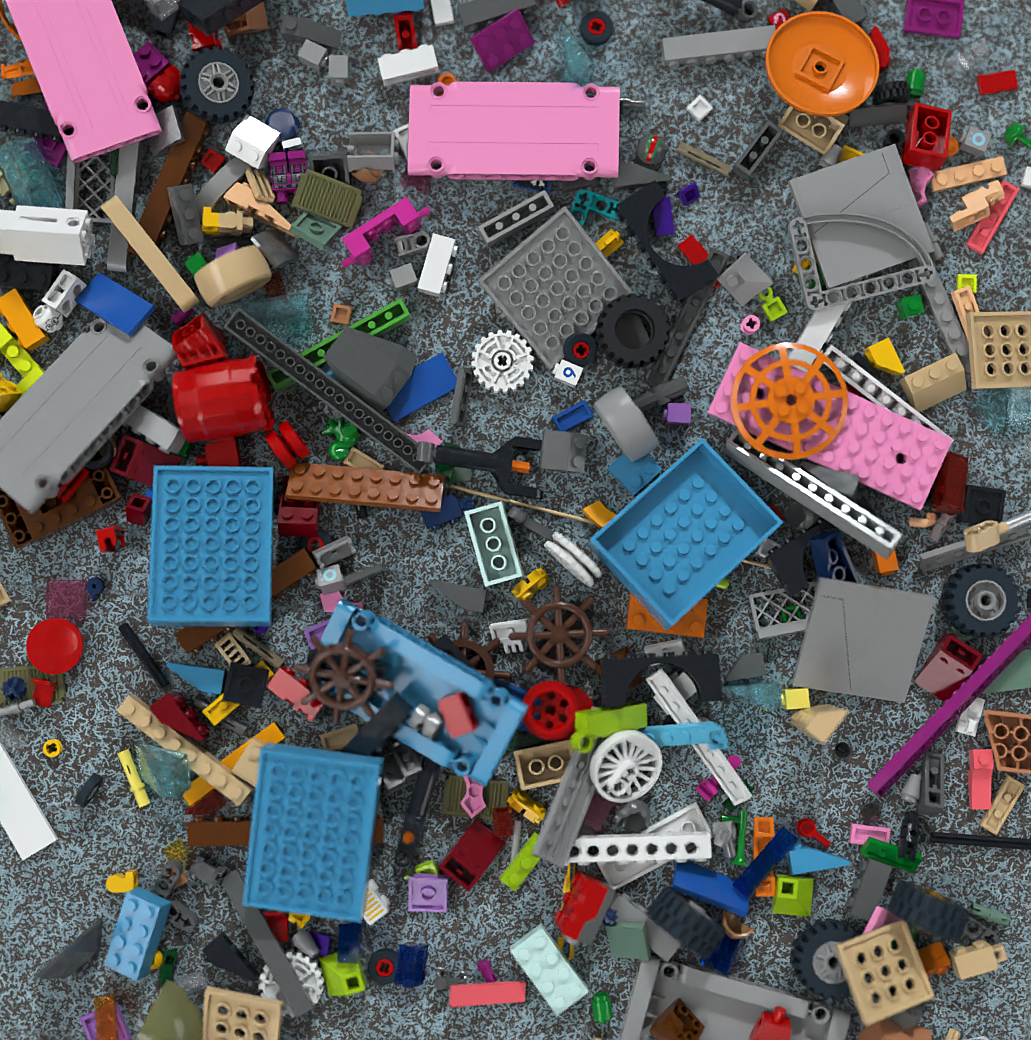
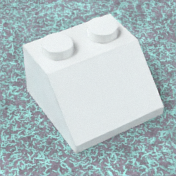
[225,114,281,169]

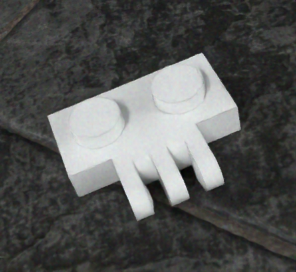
[489,618,528,654]

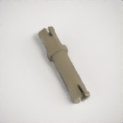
[676,141,732,177]
[232,626,285,670]

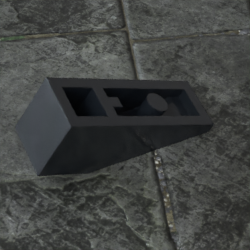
[202,931,260,982]

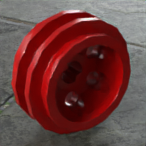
[522,680,580,740]

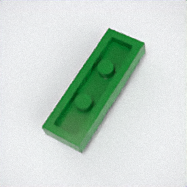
[860,836,923,873]

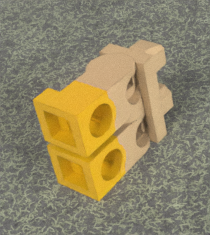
[202,207,253,236]

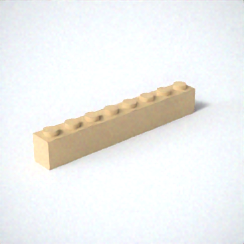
[117,695,256,806]

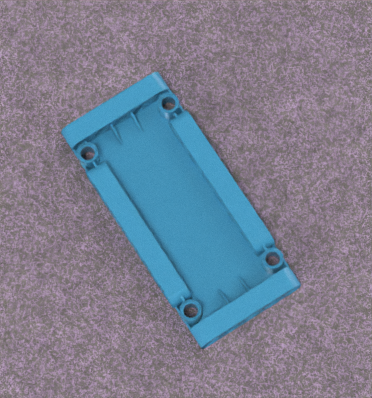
[304,598,528,787]

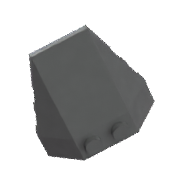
[323,326,417,413]
[32,918,103,980]

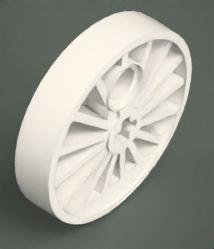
[590,730,662,803]

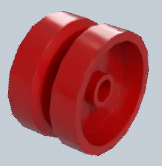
[264,420,311,469]

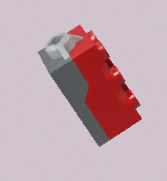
[554,870,616,947]

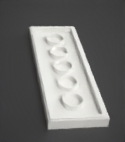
[0,741,58,860]
[598,802,714,891]

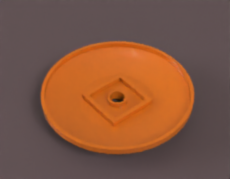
[765,11,879,117]

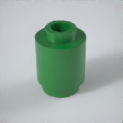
[906,69,926,99]
[591,992,613,1024]

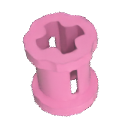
[740,315,760,335]

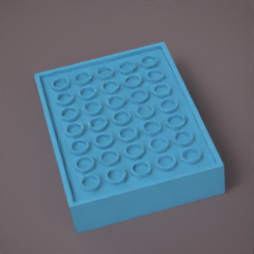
[587,438,783,631]
[147,466,275,627]
[243,742,384,922]

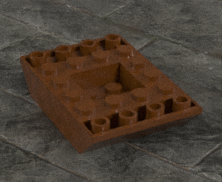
[0,450,122,549]

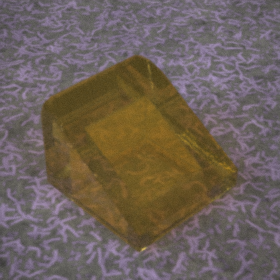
[163,837,190,861]

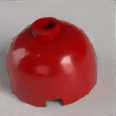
[147,64,181,102]

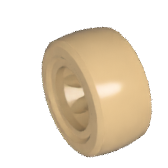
[194,245,272,307]

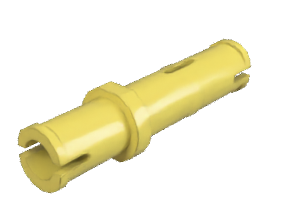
[118,749,150,808]

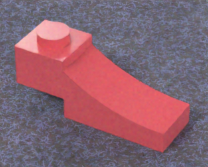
[968,749,994,810]

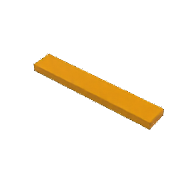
[179,722,285,807]

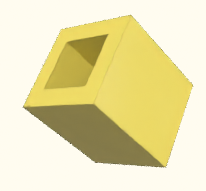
[779,687,810,710]

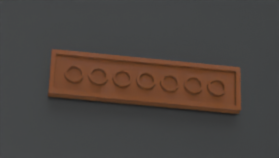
[286,462,445,512]

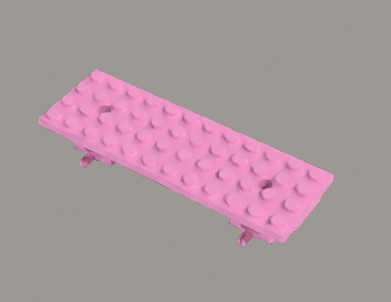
[707,342,953,510]

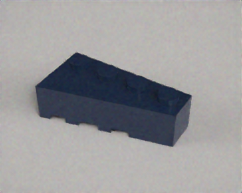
[810,530,861,584]

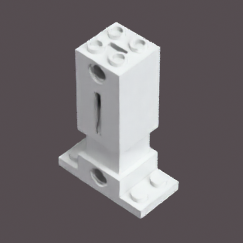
[0,205,95,266]

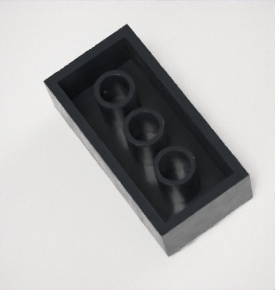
[0,254,60,294]

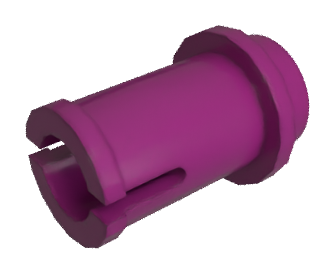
[170,308,195,326]
[476,958,498,983]

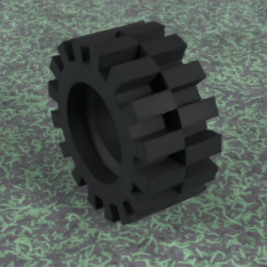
[873,80,910,104]

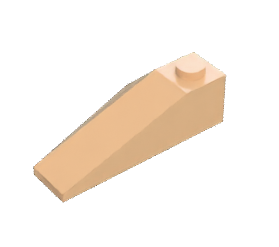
[224,182,299,239]

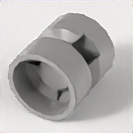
[408,704,445,740]

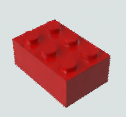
[902,102,952,171]

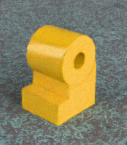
[106,869,138,893]

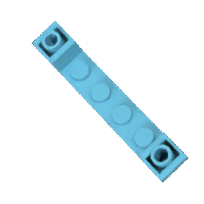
[617,722,729,754]

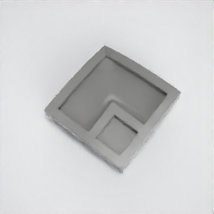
[717,252,773,307]

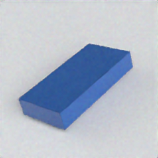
[552,400,594,432]

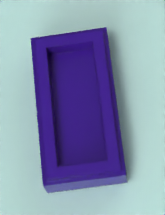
[652,196,675,237]

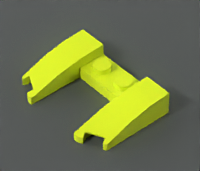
[0,323,45,401]

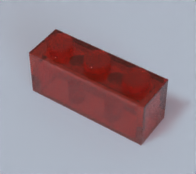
[932,451,968,516]

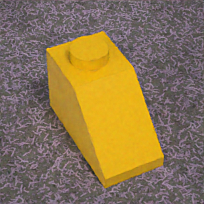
[864,338,905,376]

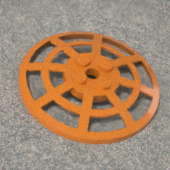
[730,343,848,460]

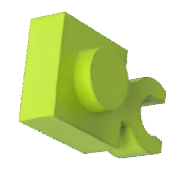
[757,287,788,323]
[404,859,440,886]

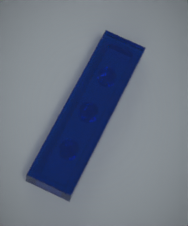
[732,827,799,899]

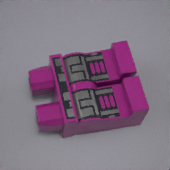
[268,150,308,205]

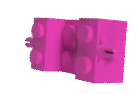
[341,197,431,269]

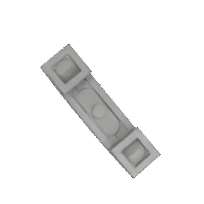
[195,157,254,221]

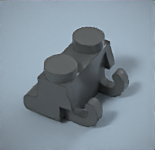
[189,852,228,889]
[434,966,468,996]

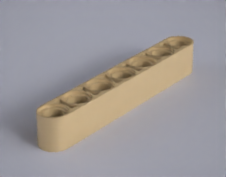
[100,195,200,313]

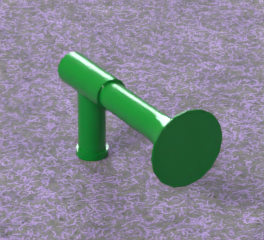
[721,810,750,866]

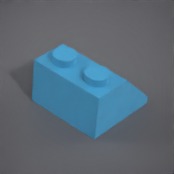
[607,453,662,497]

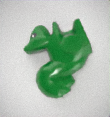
[322,418,361,461]

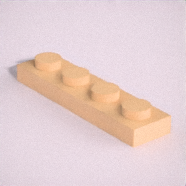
[930,156,1007,193]
[951,286,991,355]

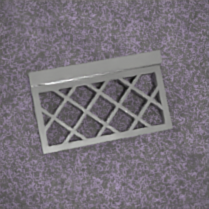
[65,149,116,224]
[748,582,818,641]

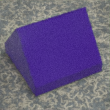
[676,181,701,206]

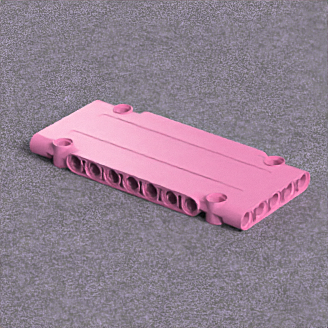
[6,0,162,163]
[408,82,620,181]

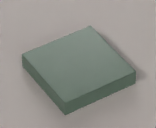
[289,211,342,250]
[606,921,651,960]

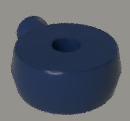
[86,577,105,601]

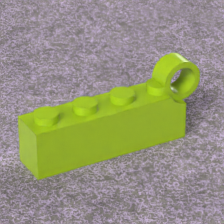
[571,701,647,753]

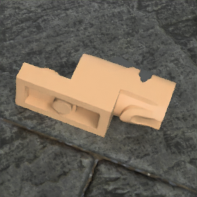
[950,180,1005,232]

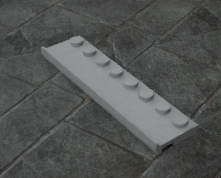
[532,706,613,869]

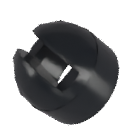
[834,742,850,758]

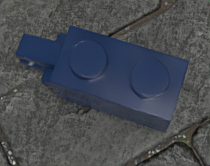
[420,495,475,531]

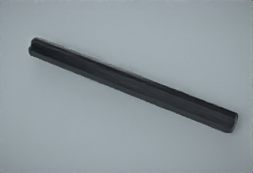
[930,832,1031,850]

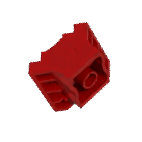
[172,313,229,369]

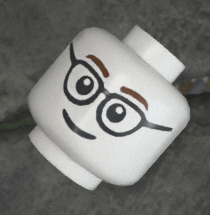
[33,304,63,333]

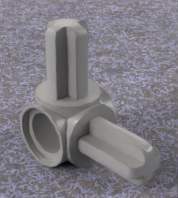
[712,821,736,858]

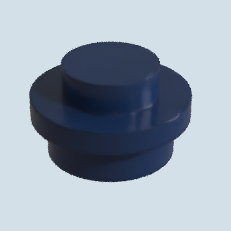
[602,908,618,927]

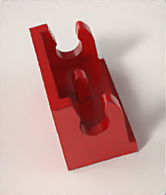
[95,526,126,553]

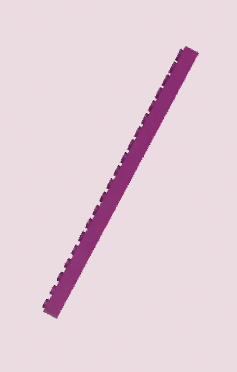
[867,613,1031,798]

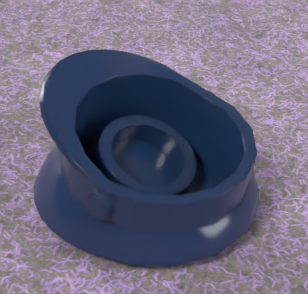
[265,108,301,142]

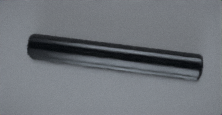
[118,623,169,689]

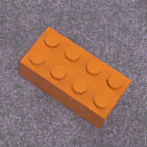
[625,591,708,638]

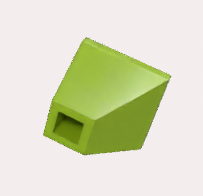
[771,873,814,917]
[319,946,367,996]

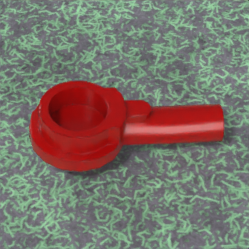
[796,818,831,848]

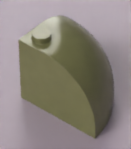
[137,979,203,1040]

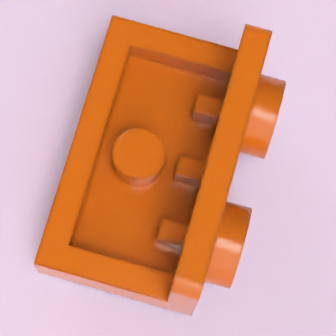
[917,941,951,979]

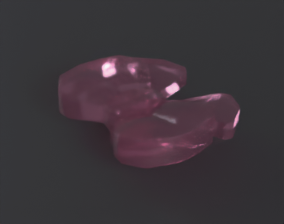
[401,166,432,194]

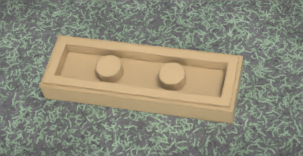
[978,775,1026,835]

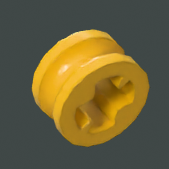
[43,739,63,757]

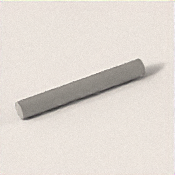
[510,820,522,863]

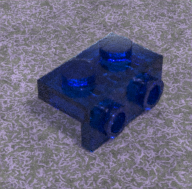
[337,921,362,963]
[699,934,742,975]
[394,944,428,988]

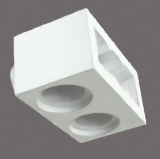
[42,269,87,318]

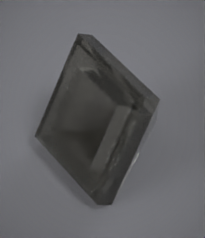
[860,801,883,824]

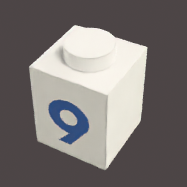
[552,360,583,388]

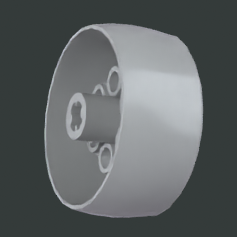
[594,386,660,462]

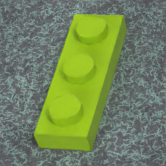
[499,832,540,891]

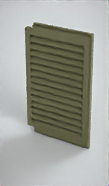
[291,169,364,229]
[0,665,66,708]
[440,774,510,822]

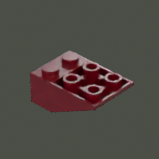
[109,435,183,487]
[277,475,321,537]
[913,633,983,702]
[149,691,211,741]
[438,818,506,892]

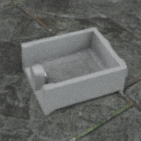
[347,132,399,173]

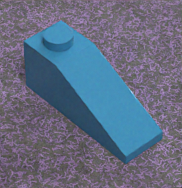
[166,662,228,697]
[786,843,850,875]

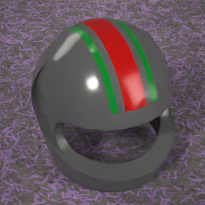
[635,134,667,171]

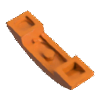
[753,817,775,897]

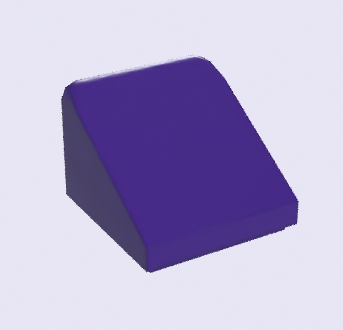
[311,932,331,956]

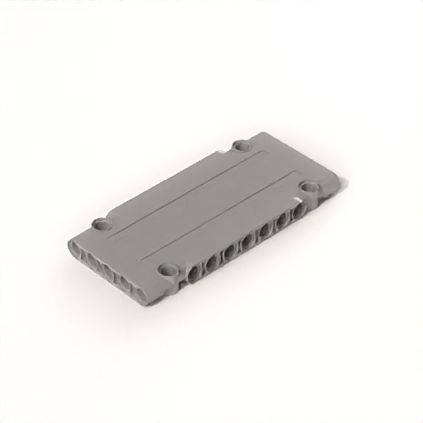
[0,319,178,514]
[618,956,850,1040]

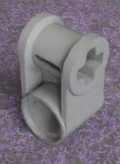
[394,231,431,259]

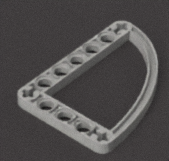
[788,212,936,311]

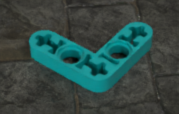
[570,190,620,227]

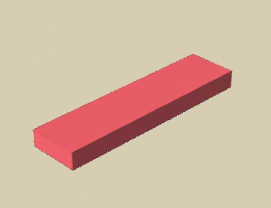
[965,180,1020,255]
[449,980,526,1007]

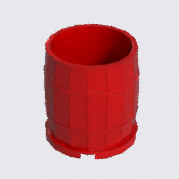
[172,354,274,443]

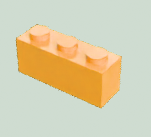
[0,288,51,351]

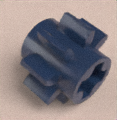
[1,677,28,701]

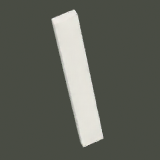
[645,669,752,806]

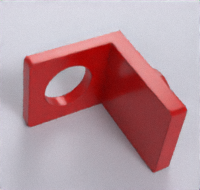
[31,678,57,708]
[264,911,289,943]

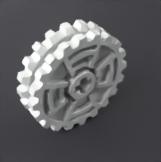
[471,330,534,394]
[544,532,602,587]
[259,949,325,1017]

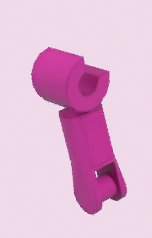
[695,755,741,802]

